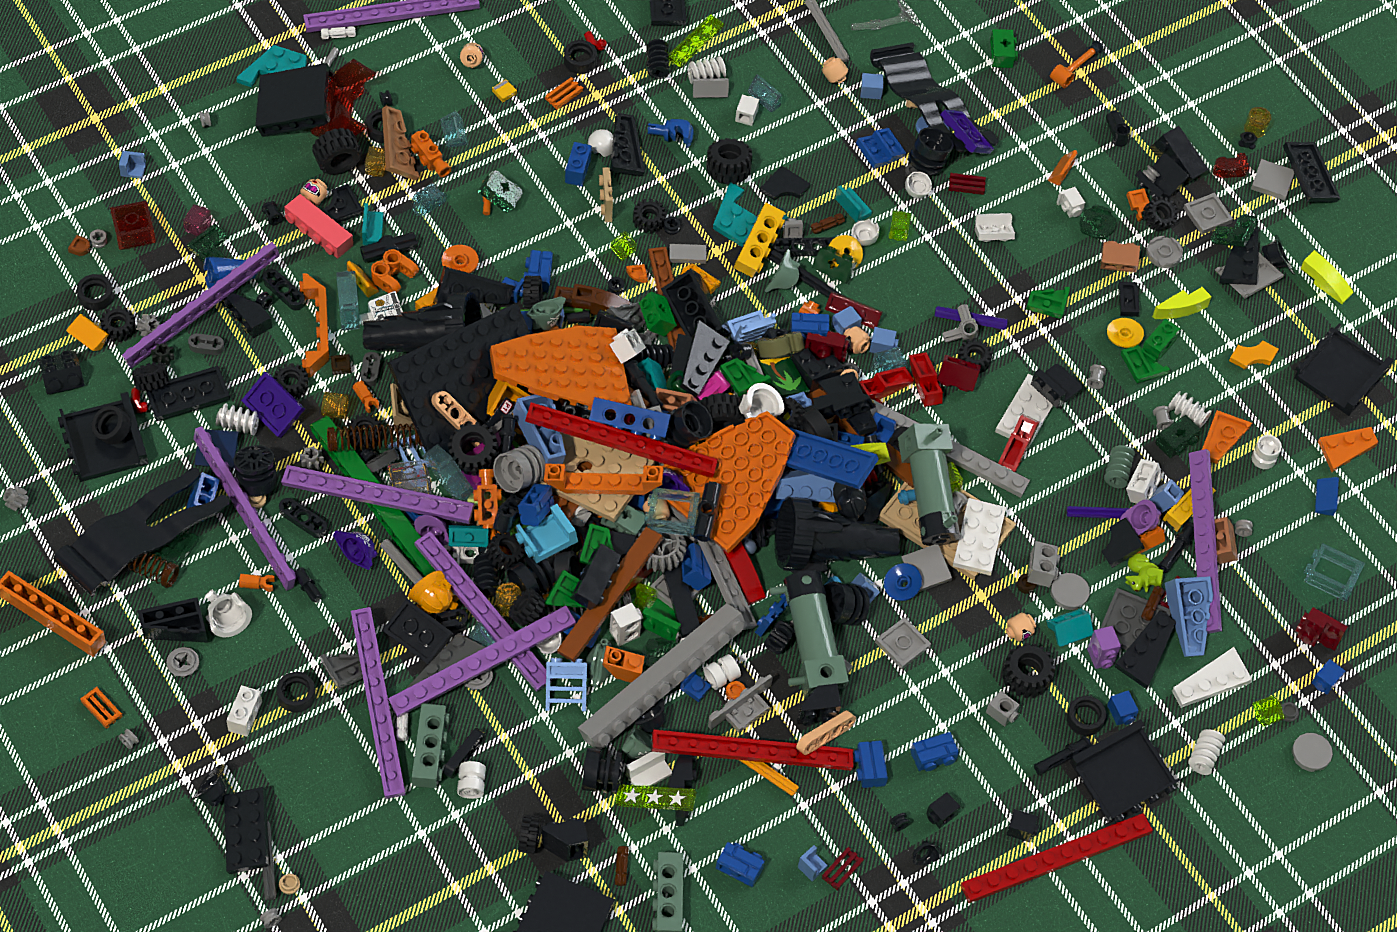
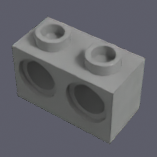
[1027,541,1060,587]

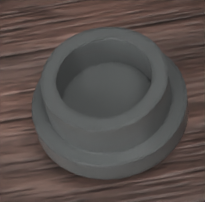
[1278,702,1299,722]

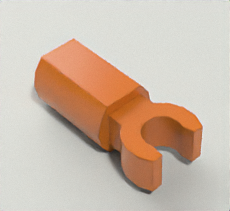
[353,380,379,413]
[239,574,275,592]

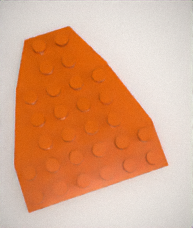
[490,326,632,413]
[663,411,796,553]

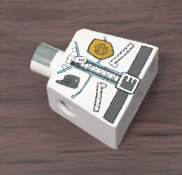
[359,291,403,326]

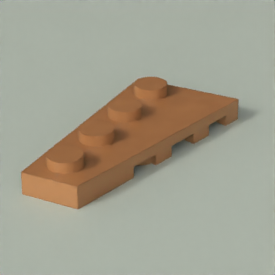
[382,105,419,180]

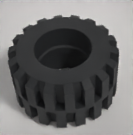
[312,128,363,175]
[706,138,752,184]
[698,393,745,436]
[448,422,499,476]
[1002,643,1055,698]

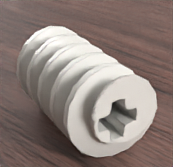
[688,57,726,84]
[1169,391,1212,428]
[215,403,259,436]
[1188,729,1225,775]

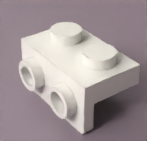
[975,213,1015,242]

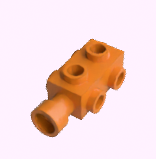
[410,130,451,177]
[473,469,501,529]

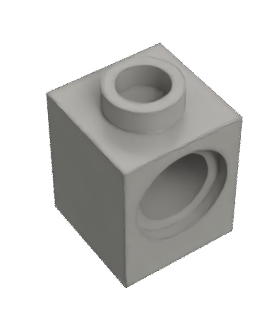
[986,691,1020,727]

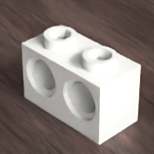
[609,328,646,364]
[1126,459,1162,503]
[610,603,643,646]
[227,685,262,737]

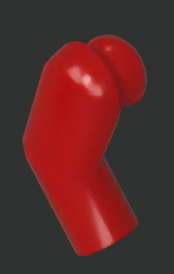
[584,31,607,51]
[130,388,149,414]

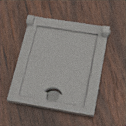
[1215,252,1284,299]

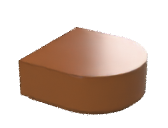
[68,235,91,256]

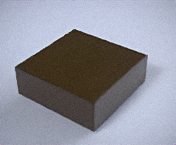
[330,354,351,375]

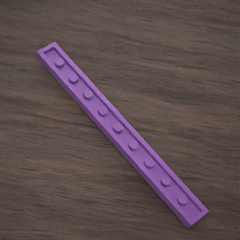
[303,0,480,33]
[122,242,280,368]
[194,426,296,591]
[1189,449,1222,634]
[281,465,475,524]
[414,531,553,692]
[388,606,576,718]
[351,607,406,799]

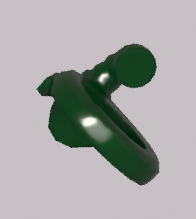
[666,370,689,394]

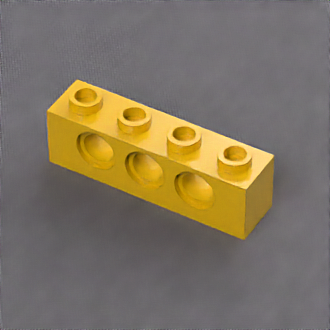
[733,202,785,278]

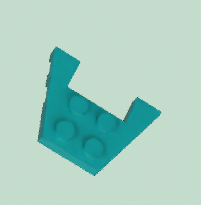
[236,45,307,88]
[713,183,788,247]

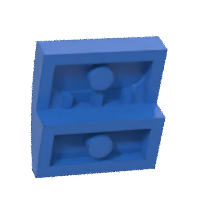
[856,128,906,169]

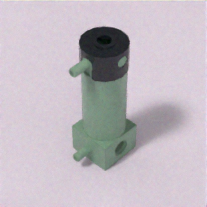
[898,423,960,546]
[769,570,849,699]

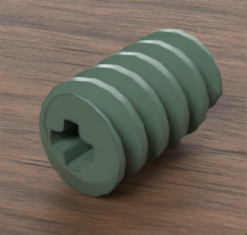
[1104,445,1135,489]

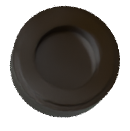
[1017,574,1037,594]

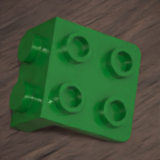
[641,598,681,643]

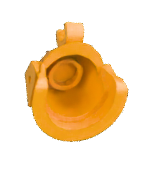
[408,570,459,615]

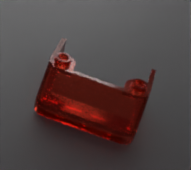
[311,59,376,138]

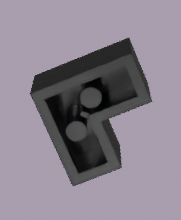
[791,348,844,393]

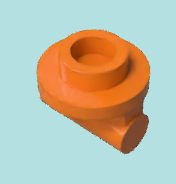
[799,300,821,314]

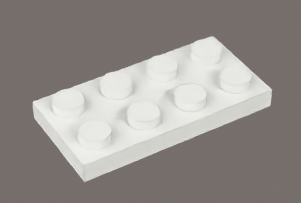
[995,374,1053,448]
[953,498,1006,576]

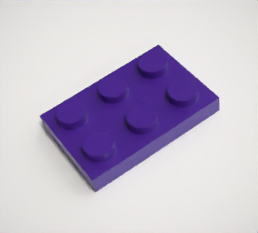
[940,109,994,154]
[241,372,305,438]

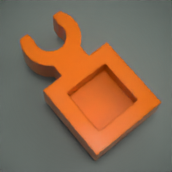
[1126,188,1149,221]

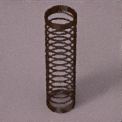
[327,423,423,452]
[125,552,179,588]

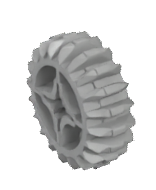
[636,523,686,573]

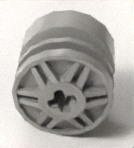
[493,445,546,493]

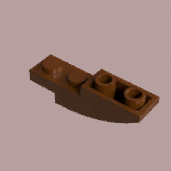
[554,284,630,315]

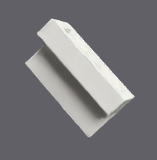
[625,752,672,793]

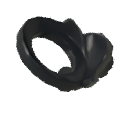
[911,841,941,866]

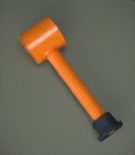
[1050,40,1104,88]

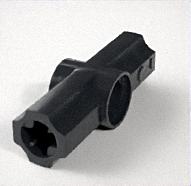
[360,232,418,263]
[693,481,723,542]

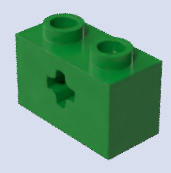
[990,29,1018,68]
[639,292,677,337]
[1143,318,1181,362]

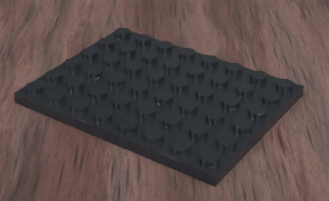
[387,303,562,469]

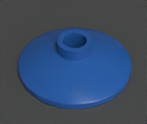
[884,563,922,601]

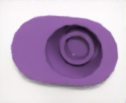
[1119,500,1161,536]
[414,515,449,547]

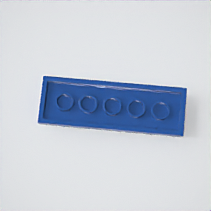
[786,427,879,490]

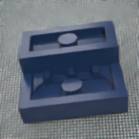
[195,429,239,469]

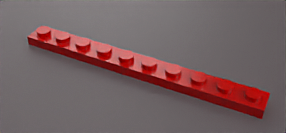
[525,402,718,478]
[652,730,853,771]
[960,813,1153,904]

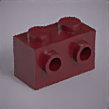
[937,355,981,392]

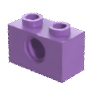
[1087,626,1121,669]

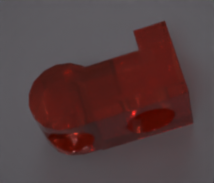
[1212,153,1249,178]

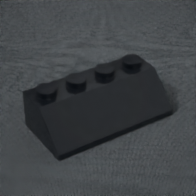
[661,268,731,337]

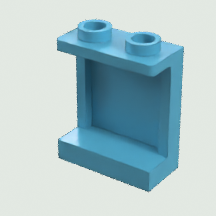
[515,504,578,563]

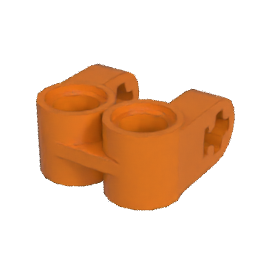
[371,249,419,294]

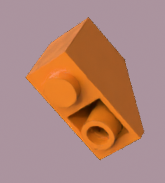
[602,646,645,683]

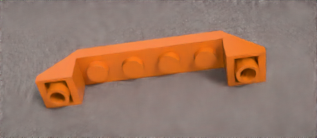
[299,273,329,377]
[544,464,664,495]

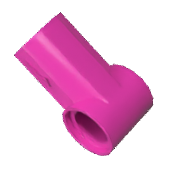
[695,370,730,401]

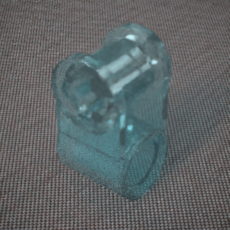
[413,183,447,216]
[870,347,908,375]

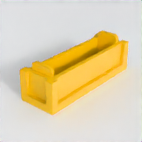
[1163,487,1216,532]

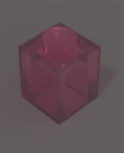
[183,204,212,238]

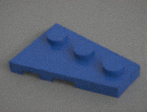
[755,593,788,637]

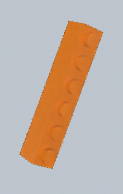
[0,571,106,657]

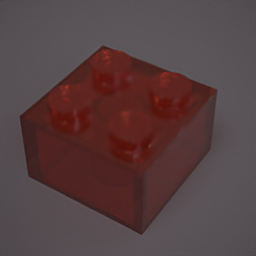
[110,200,156,250]

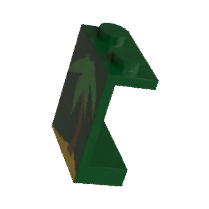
[759,357,810,400]

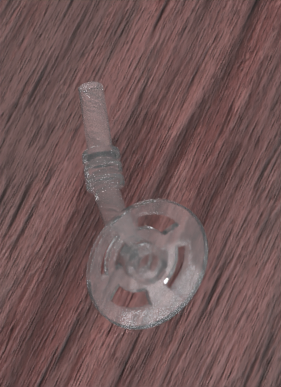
[851,0,920,30]

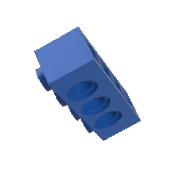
[589,397,671,440]

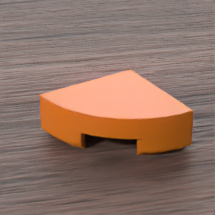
[626,264,648,283]

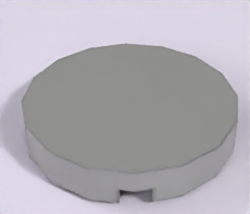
[1146,236,1183,269]
[1050,573,1090,610]
[1292,733,1333,772]

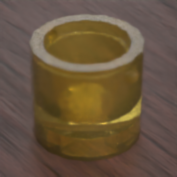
[1244,107,1271,138]
[321,392,349,419]
[496,583,521,616]

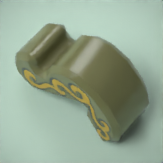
[757,331,805,359]

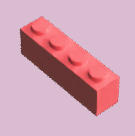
[284,194,353,259]

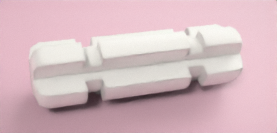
[321,26,356,39]
[396,713,408,741]

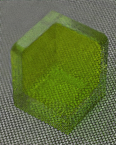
[610,231,637,261]
[632,582,657,613]
[1252,695,1285,727]

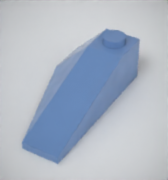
[1165,576,1213,657]

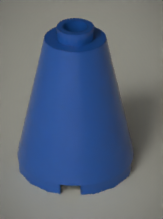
[204,257,258,289]

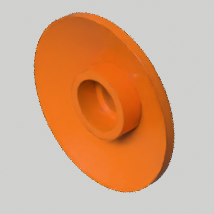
[442,245,479,273]

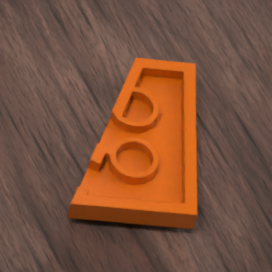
[1202,410,1252,464]
[1318,427,1378,472]

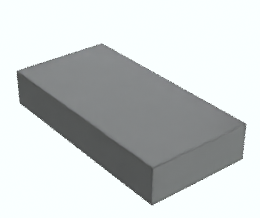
[693,78,729,98]
[669,244,706,264]

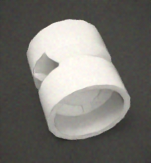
[1251,435,1282,469]
[703,654,741,690]
[457,761,486,799]

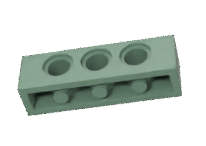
[412,704,450,788]
[652,852,683,932]

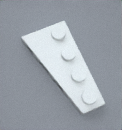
[1172,647,1252,708]

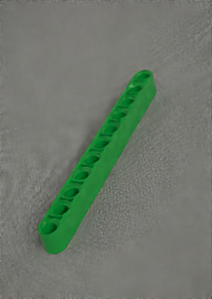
[310,416,436,577]

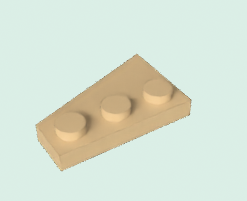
[599,167,613,222]

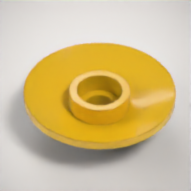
[829,235,863,268]
[1107,318,1144,348]

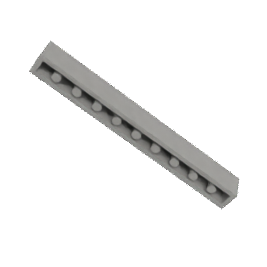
[578,603,747,749]

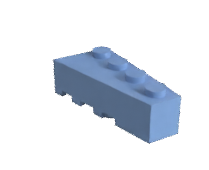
[513,395,566,464]
[775,470,836,503]

